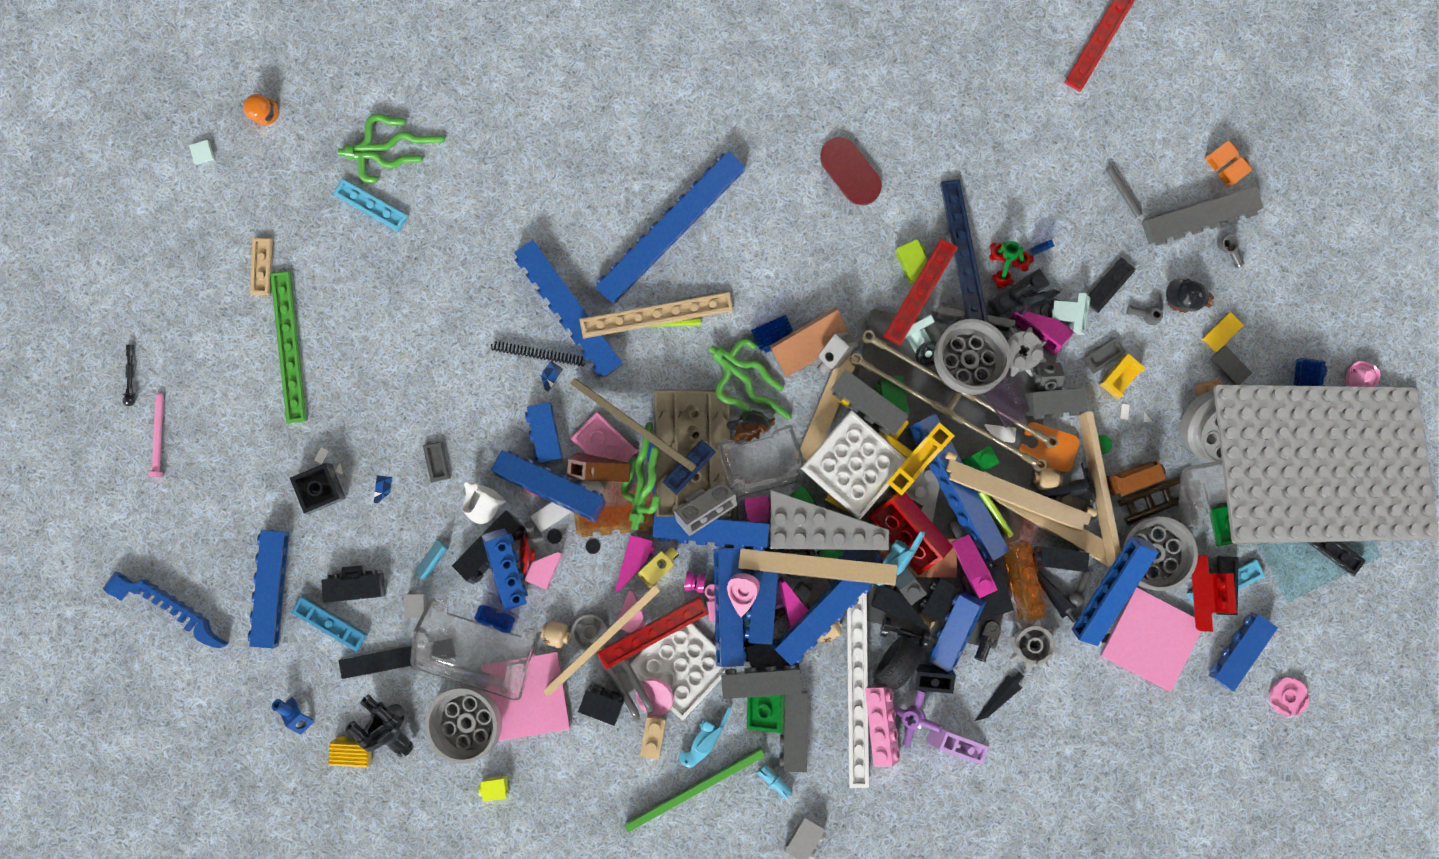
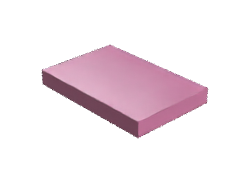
[570,411,638,462]

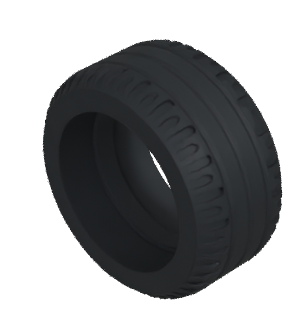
[876,636,923,689]

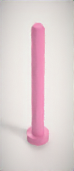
[148,393,164,477]

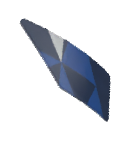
[374,475,392,503]

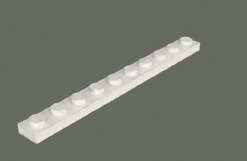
[847,593,869,788]

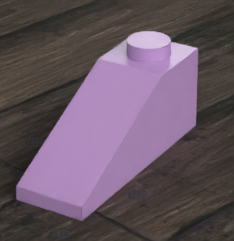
[926,727,989,765]

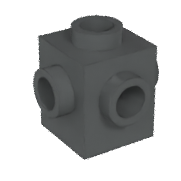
[1033,362,1065,391]

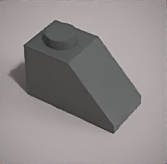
[896,567,927,605]

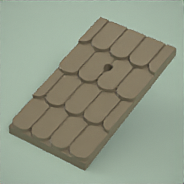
[654,389,731,517]

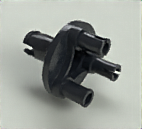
[345,694,414,757]

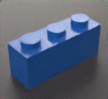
[525,402,563,464]

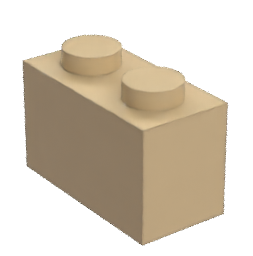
[640,714,667,760]

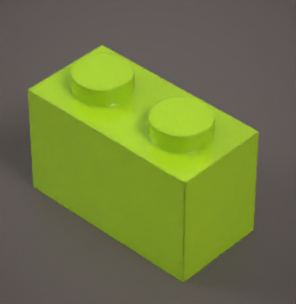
[894,239,927,286]

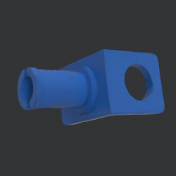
[271,697,314,734]

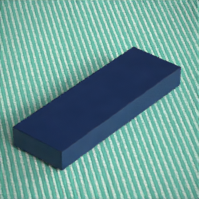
[662,439,716,495]

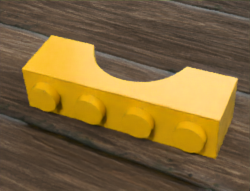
[886,422,955,495]

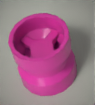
[684,571,706,593]

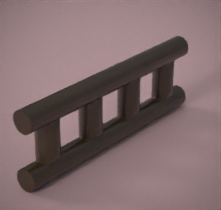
[1117,472,1200,524]

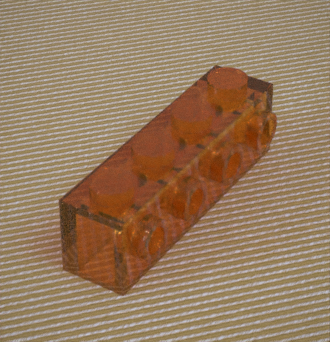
[574,503,654,537]
[1004,540,1046,622]

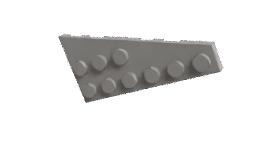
[770,490,889,550]

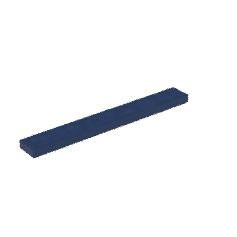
[940,179,989,323]

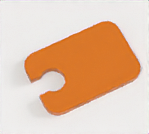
[1019,422,1079,472]

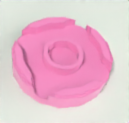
[1269,677,1309,716]
[636,678,674,716]

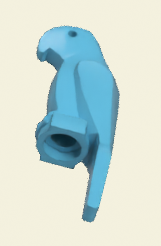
[877,531,925,586]
[679,707,731,768]

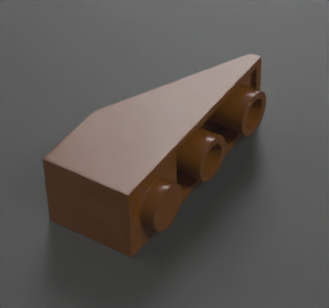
[567,452,631,482]

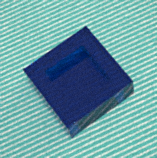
[1030,239,1054,256]

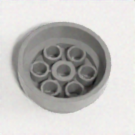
[934,319,1011,395]
[1180,390,1222,464]
[1120,516,1198,591]
[425,686,502,764]

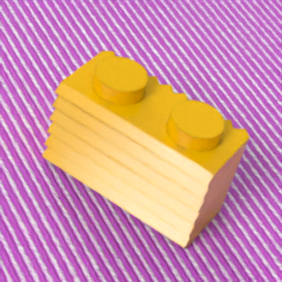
[328,736,372,767]

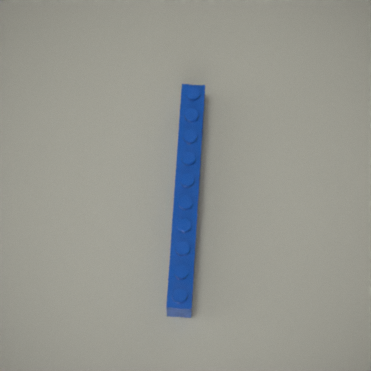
[596,151,745,305]

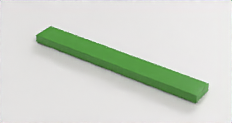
[270,271,307,424]
[625,747,765,832]

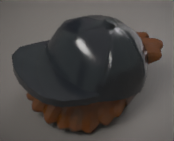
[1166,278,1214,313]
[726,410,775,442]

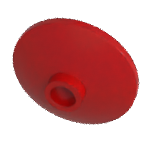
[520,536,535,574]

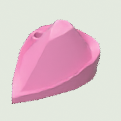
[1345,361,1381,387]
[727,573,760,617]

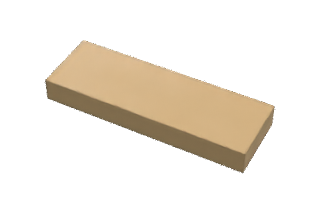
[250,238,273,295]

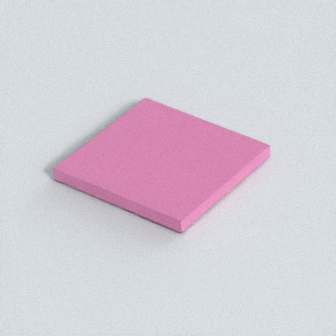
[1100,587,1201,692]
[481,651,570,741]

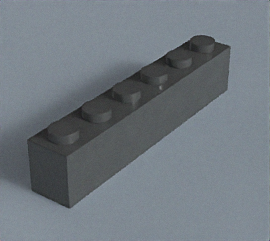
[1142,186,1264,246]

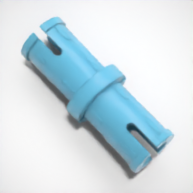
[756,764,793,799]

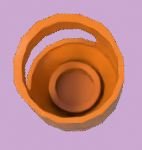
[243,94,279,126]

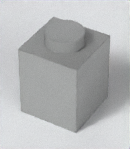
[404,590,428,618]

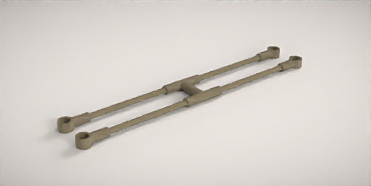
[849,330,1058,471]

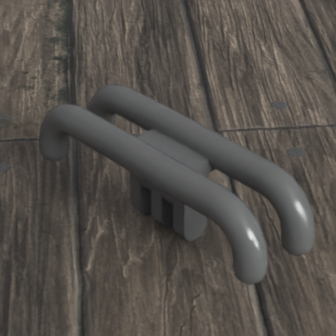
[597,656,654,722]

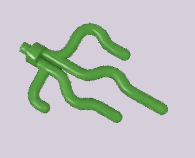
[338,114,445,183]
[708,338,792,420]
[621,422,660,530]

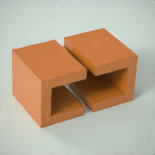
[1205,140,1252,188]

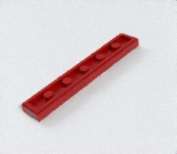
[1064,0,1135,92]
[884,238,958,346]
[596,596,708,670]

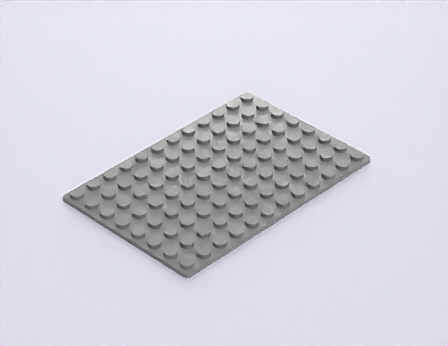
[1213,385,1439,544]

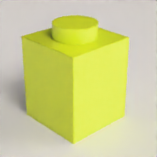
[478,775,509,802]

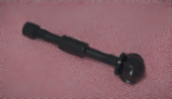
[123,345,135,407]

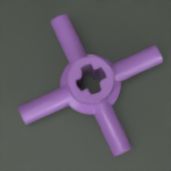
[894,690,942,747]

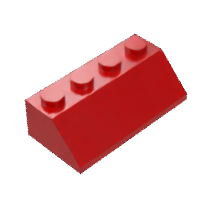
[868,492,953,575]

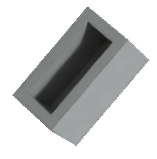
[784,814,826,859]

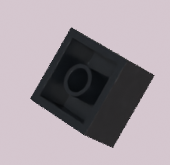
[290,463,346,514]
[578,683,624,726]

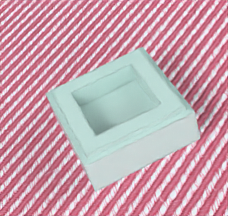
[189,140,215,165]

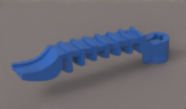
[103,572,228,648]

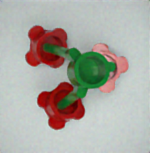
[989,241,1034,289]

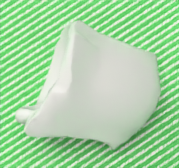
[462,481,506,524]

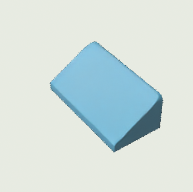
[416,540,449,580]

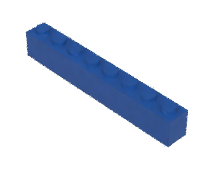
[514,239,623,377]
[909,413,1009,564]

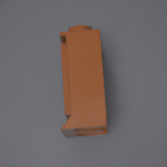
[1106,461,1166,496]

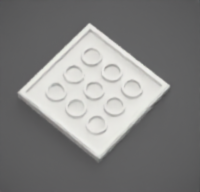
[801,410,906,520]
[630,623,732,721]

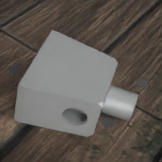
[817,331,860,375]

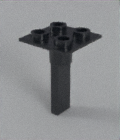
[1035,462,1096,508]

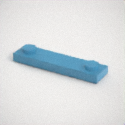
[291,596,368,652]

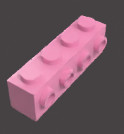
[865,684,900,766]

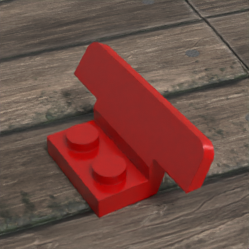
[1192,555,1237,632]

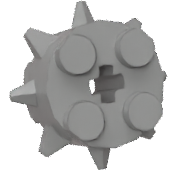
[1006,327,1047,377]
[1006,618,1060,671]

